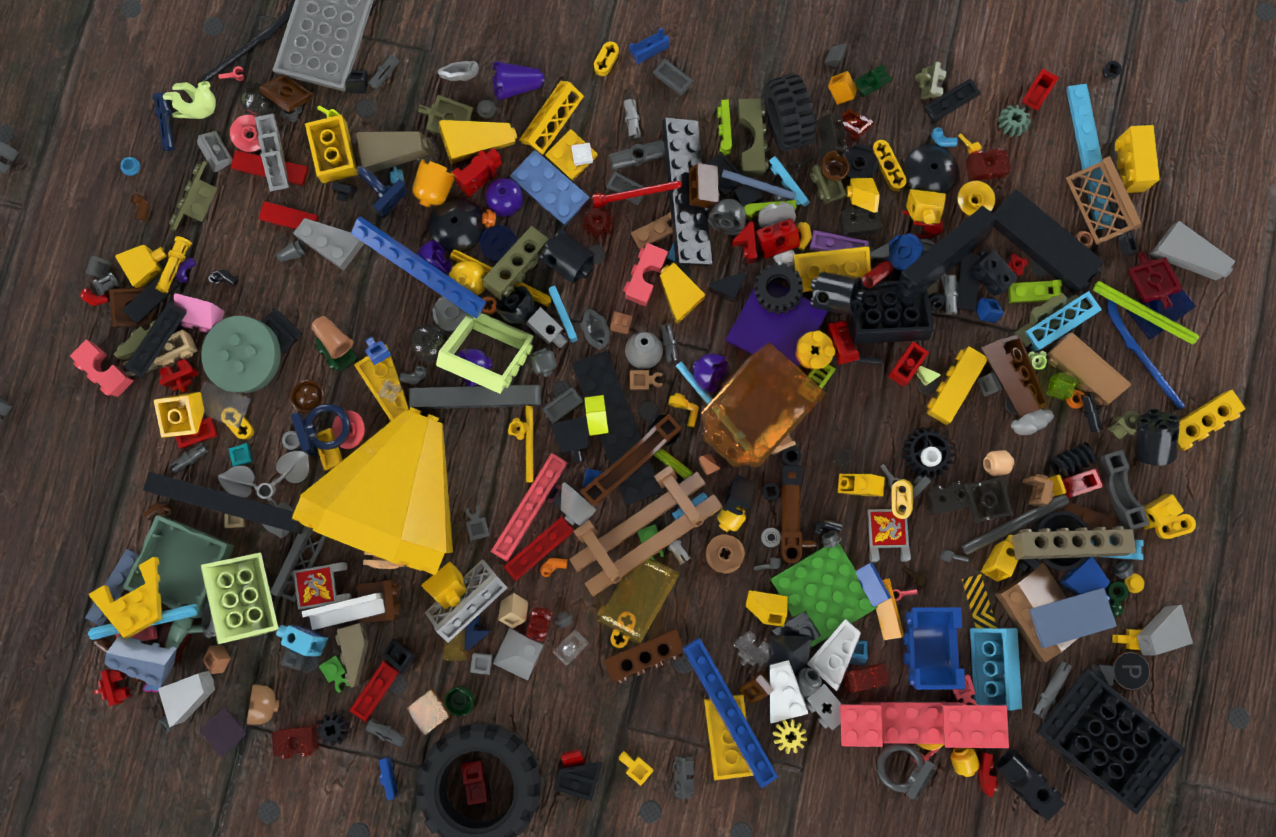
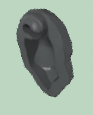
[581,309,610,349]

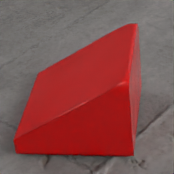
[561,749,584,768]

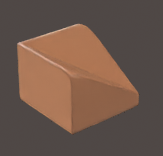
[698,454,720,476]
[203,645,231,674]

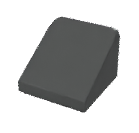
[825,44,846,68]

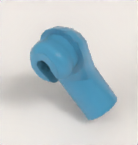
[931,127,958,147]

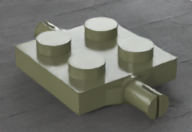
[418,95,473,136]

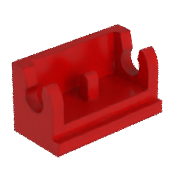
[826,321,860,365]

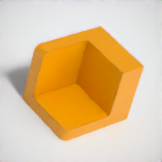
[828,71,857,104]

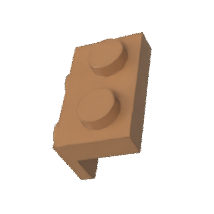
[1022,474,1054,507]

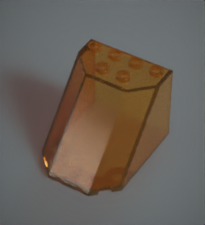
[701,342,827,467]

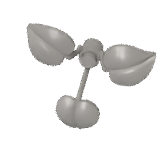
[218,451,309,538]

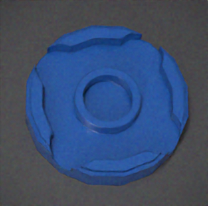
[887,234,924,271]

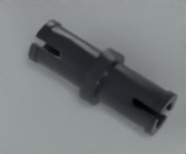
[1081,393,1103,433]

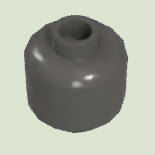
[530,348,558,377]
[796,668,822,698]

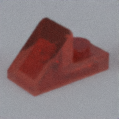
[836,109,874,142]

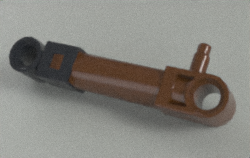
[780,446,817,563]

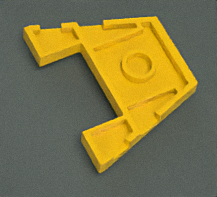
[89,557,162,638]

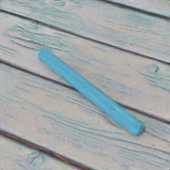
[88,604,199,640]

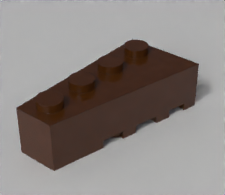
[982,335,1049,416]

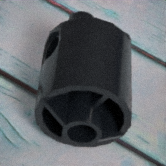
[539,229,595,284]
[810,272,867,316]
[1135,409,1180,466]

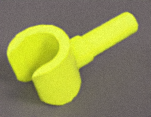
[317,106,341,118]

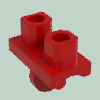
[158,359,199,393]
[94,669,131,706]

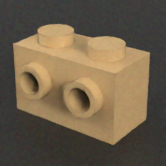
[154,330,198,367]

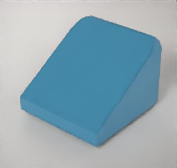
[849,640,868,665]

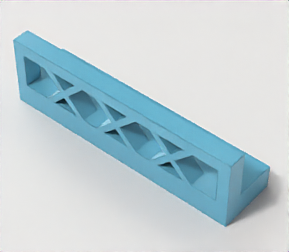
[1025,291,1102,352]

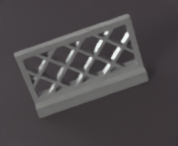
[424,559,508,643]

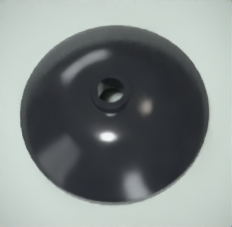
[902,144,959,194]
[429,197,485,252]
[1035,511,1089,570]

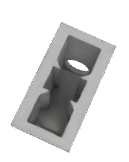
[526,307,568,349]

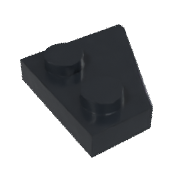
[553,761,603,801]

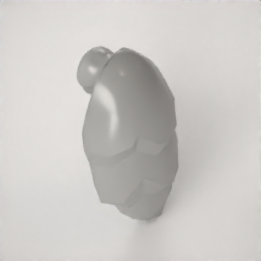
[437,61,479,81]
[1011,409,1054,435]

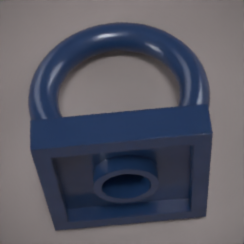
[356,166,408,219]
[291,404,350,456]

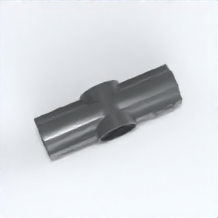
[608,140,665,171]

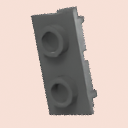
[673,756,694,800]

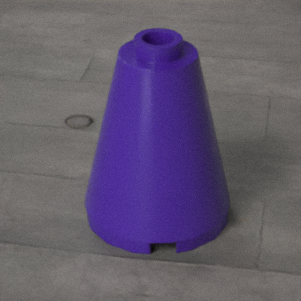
[493,62,544,100]

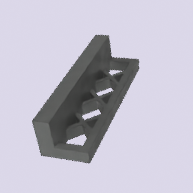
[270,526,327,602]

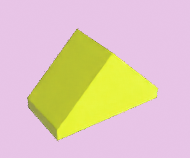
[585,395,609,436]

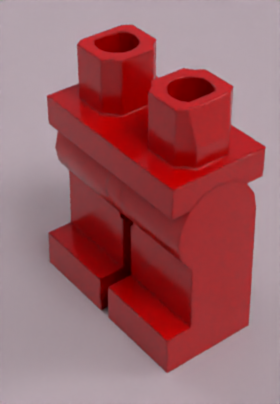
[452,148,502,198]

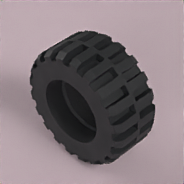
[763,73,816,151]

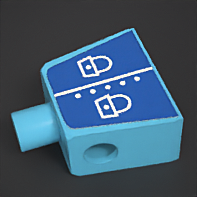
[276,625,328,656]

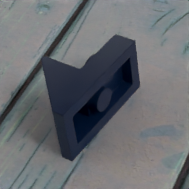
[464,614,491,650]

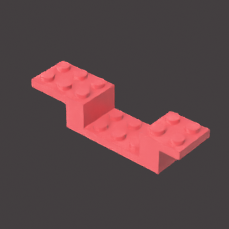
[840,702,1009,748]

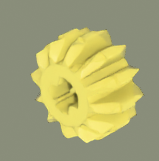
[773,719,807,754]

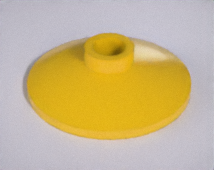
[957,181,995,216]

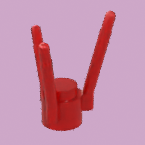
[902,210,943,239]

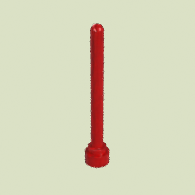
[593,181,682,209]

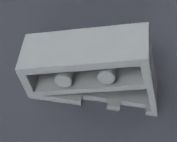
[293,218,364,271]

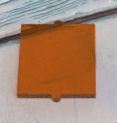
[407,689,451,735]

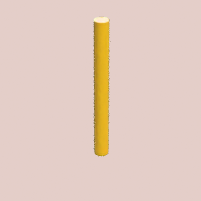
[526,406,534,483]

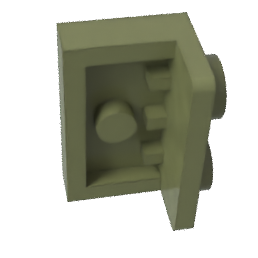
[810,164,846,205]

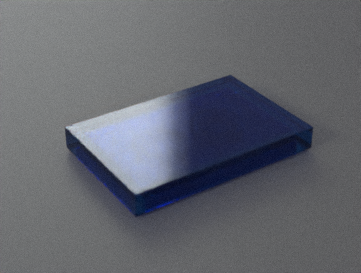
[1126,289,1196,340]

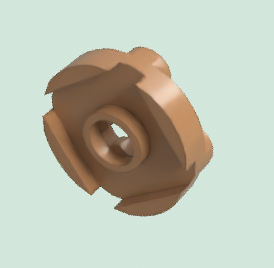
[705,534,745,573]

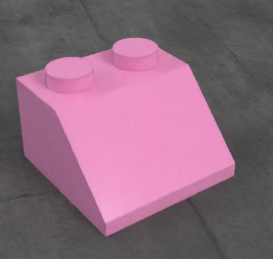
[174,293,225,333]

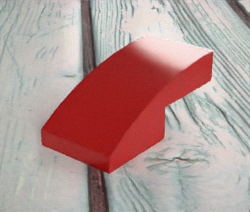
[461,760,488,806]

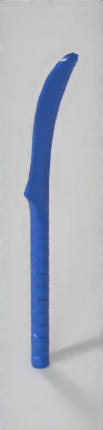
[1107,299,1185,410]

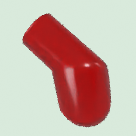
[80,288,110,306]

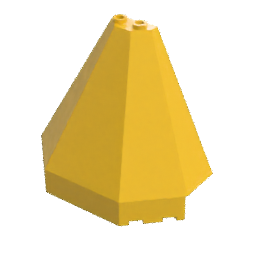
[292,407,453,575]

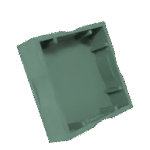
[123,515,235,618]

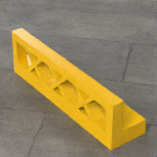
[519,81,584,155]

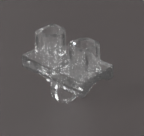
[733,631,770,666]

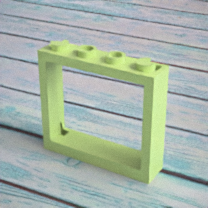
[436,313,534,394]

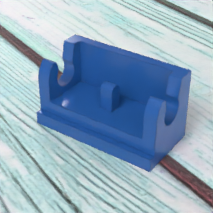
[628,28,669,64]

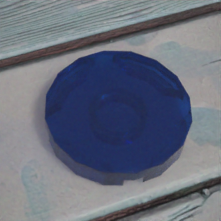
[479,225,517,263]

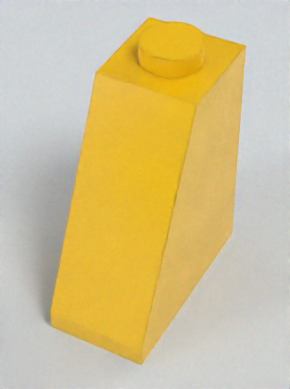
[660,263,705,324]

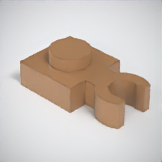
[630,370,663,391]

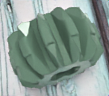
[998,104,1031,137]

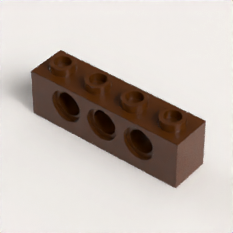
[603,628,684,684]

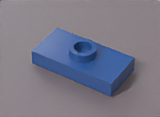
[379,756,398,801]

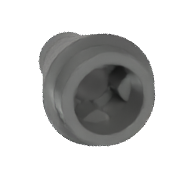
[276,240,307,263]

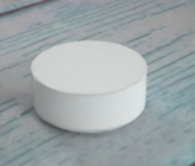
[921,447,942,467]

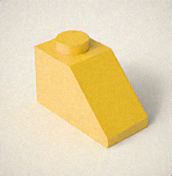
[846,178,879,212]

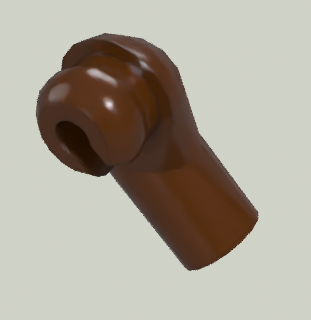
[143,502,173,520]

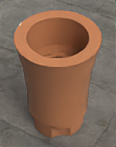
[311,316,353,359]

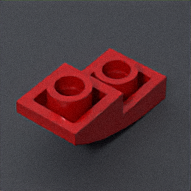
[978,751,998,797]

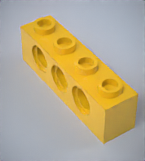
[1178,389,1246,451]

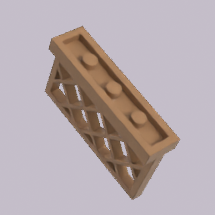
[1066,156,1142,245]

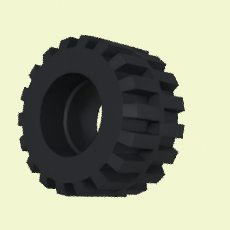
[754,263,803,315]

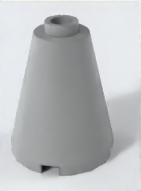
[625,332,663,370]

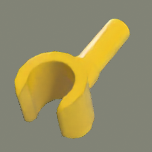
[958,133,981,155]

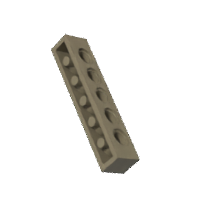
[1012,526,1136,559]

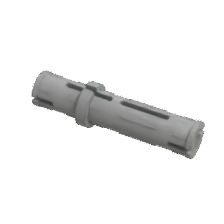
[1033,661,1073,719]

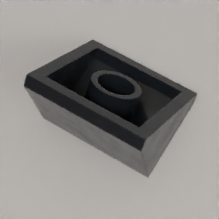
[768,635,811,677]

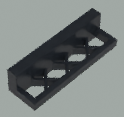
[124,302,186,378]

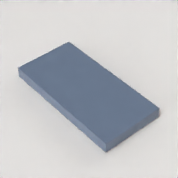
[1029,588,1117,648]

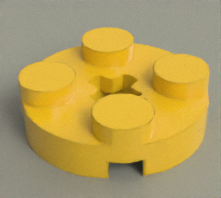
[796,331,835,369]

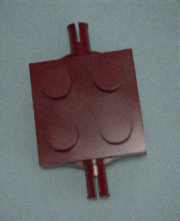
[1128,251,1182,309]

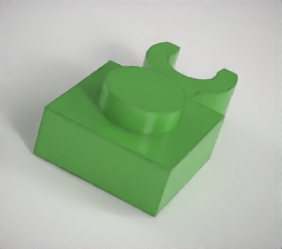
[637,524,664,561]
[319,655,350,693]

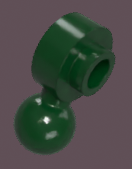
[1106,581,1128,617]

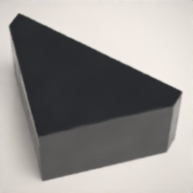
[708,272,746,302]
[383,638,419,673]

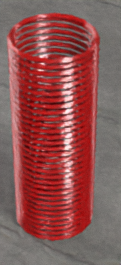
[862,260,893,288]

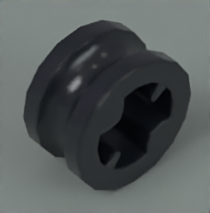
[1102,61,1122,80]
[762,483,780,500]

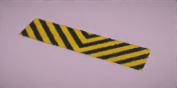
[962,574,997,628]

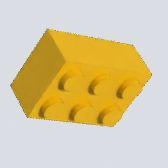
[305,115,359,183]
[1115,125,1160,193]

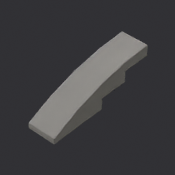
[254,114,289,192]

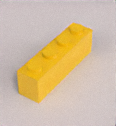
[926,346,988,425]

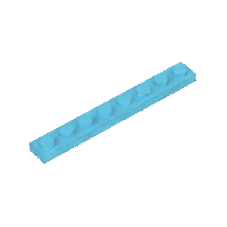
[1066,84,1115,229]

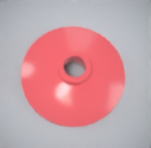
[230,115,261,152]
[332,410,365,449]

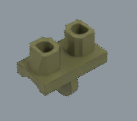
[915,61,947,100]
[1108,411,1140,439]

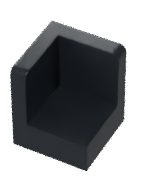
[733,185,763,207]

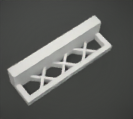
[302,593,386,630]

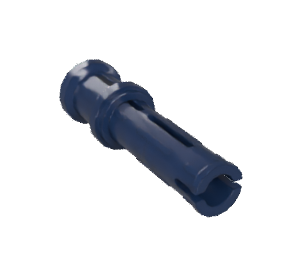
[152,93,175,151]

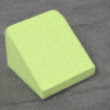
[915,366,940,386]

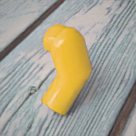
[797,222,812,251]

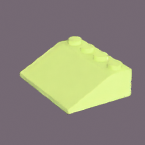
[201,552,279,644]

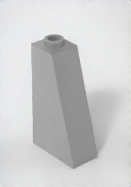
[1150,221,1235,280]

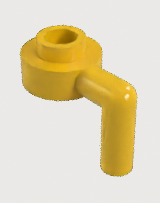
[668,393,699,428]

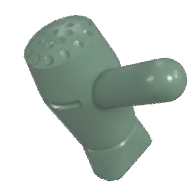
[164,617,203,649]

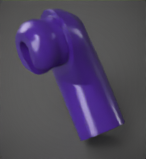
[174,257,197,284]

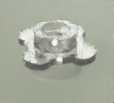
[379,380,401,402]

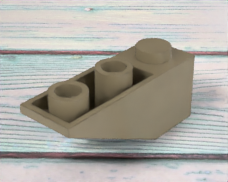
[336,623,369,688]

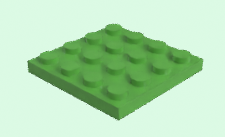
[770,543,878,647]

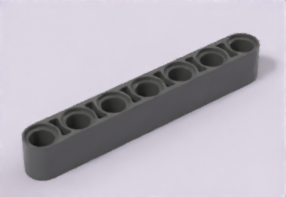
[409,385,541,409]

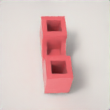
[623,243,668,307]
[70,339,134,397]

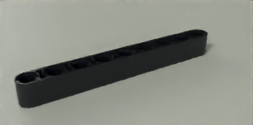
[143,472,304,534]

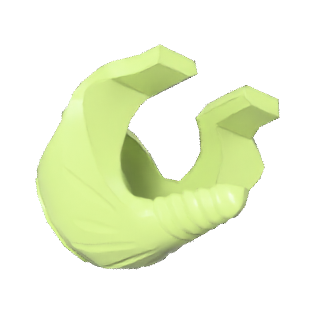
[163,81,216,119]

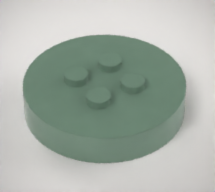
[201,316,281,393]

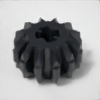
[315,712,350,747]

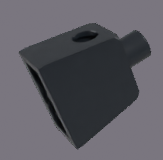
[551,416,589,464]

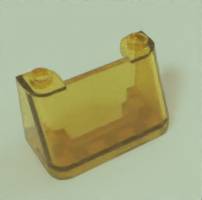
[597,558,680,645]

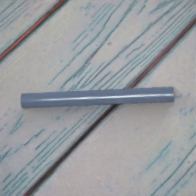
[721,169,795,200]

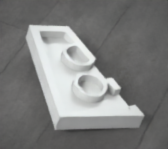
[807,619,861,691]
[770,660,808,724]

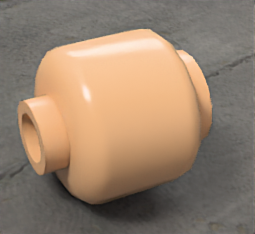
[983,450,1014,476]

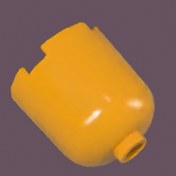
[412,159,454,208]

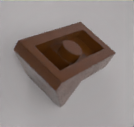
[739,671,773,704]

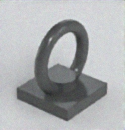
[877,743,938,801]

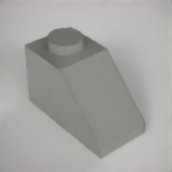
[561,482,596,526]

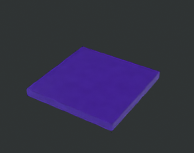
[725,281,828,376]

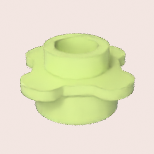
[1028,351,1047,369]

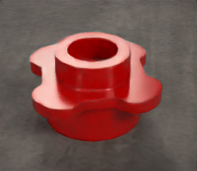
[1007,254,1028,276]

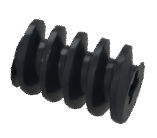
[1050,442,1096,477]

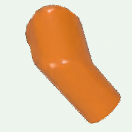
[540,558,568,577]

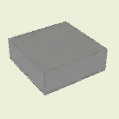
[470,652,493,675]

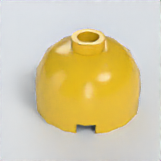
[449,260,486,296]

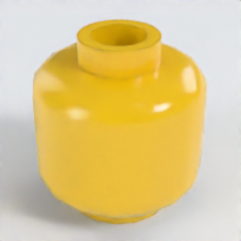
[717,506,746,532]
[950,748,980,777]

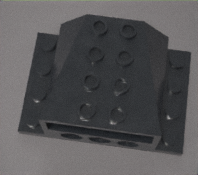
[1036,668,1186,814]

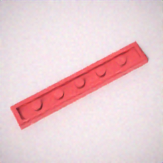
[491,453,568,562]

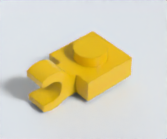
[1112,629,1142,650]
[619,751,654,786]

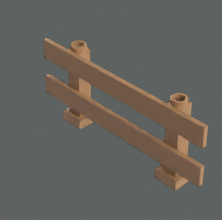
[569,465,723,597]

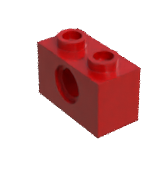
[756,218,800,259]
[888,341,929,387]

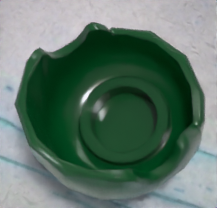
[444,686,474,717]

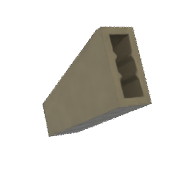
[356,132,431,173]

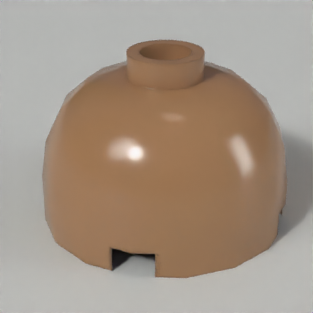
[247,684,279,725]

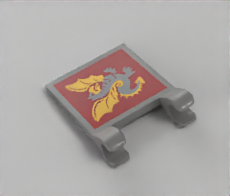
[867,509,911,562]
[293,562,352,610]

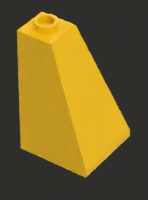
[438,120,517,164]

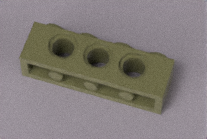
[483,226,549,300]

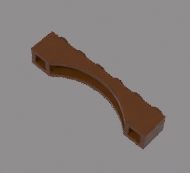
[581,414,682,508]

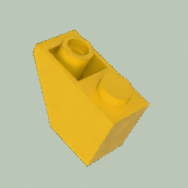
[838,474,885,497]
[746,590,788,627]

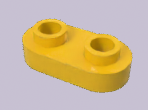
[892,479,913,519]
[1155,514,1196,539]

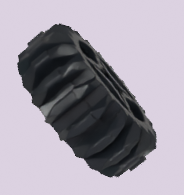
[901,426,955,478]

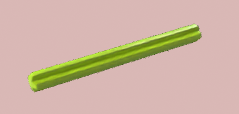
[1093,281,1199,344]

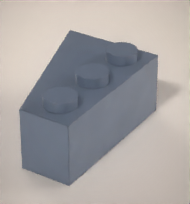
[105,635,177,688]

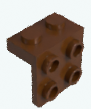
[357,580,401,623]

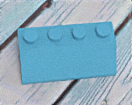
[970,628,1022,711]

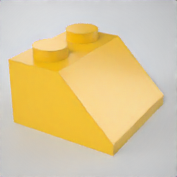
[154,392,205,438]

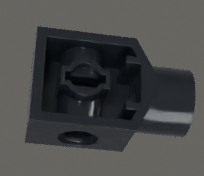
[995,749,1065,821]

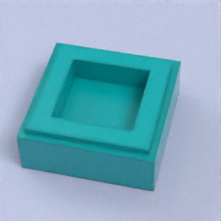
[228,443,253,467]

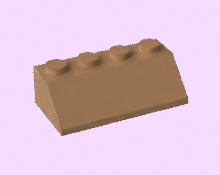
[1046,332,1131,407]

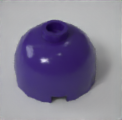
[486,178,524,217]
[417,240,452,275]
[459,348,492,387]
[692,353,728,393]

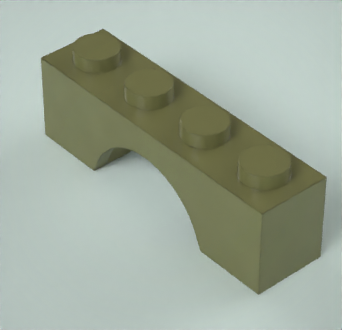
[737,98,768,177]

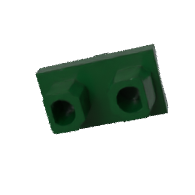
[853,64,892,98]

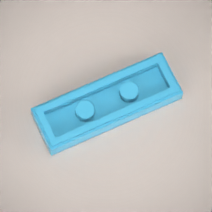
[548,285,578,343]

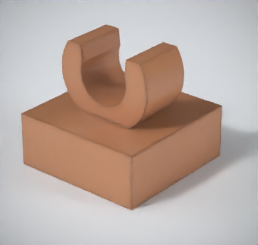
[609,311,633,336]

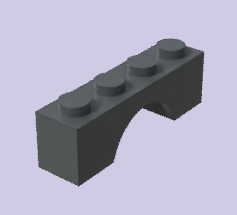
[1096,450,1150,530]

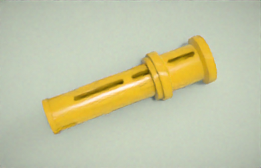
[156,236,192,293]

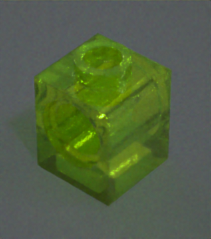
[1046,372,1078,400]

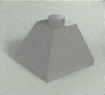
[493,628,545,680]

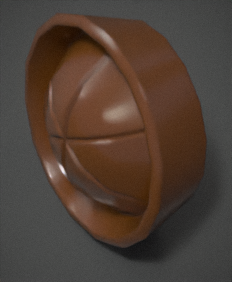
[290,380,324,413]

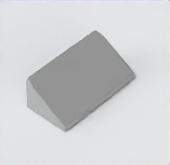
[197,131,233,172]

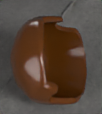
[821,150,849,181]

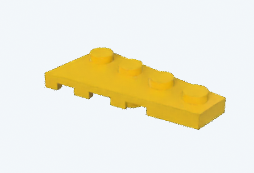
[354,344,409,421]

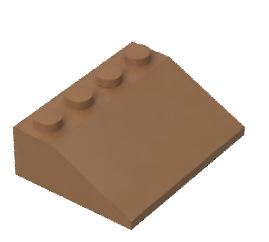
[995,563,1078,663]

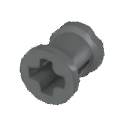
[92,272,119,296]

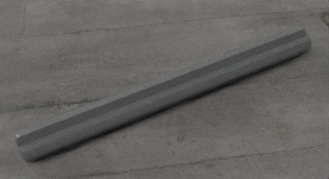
[961,494,1069,555]

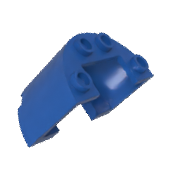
[903,607,965,689]

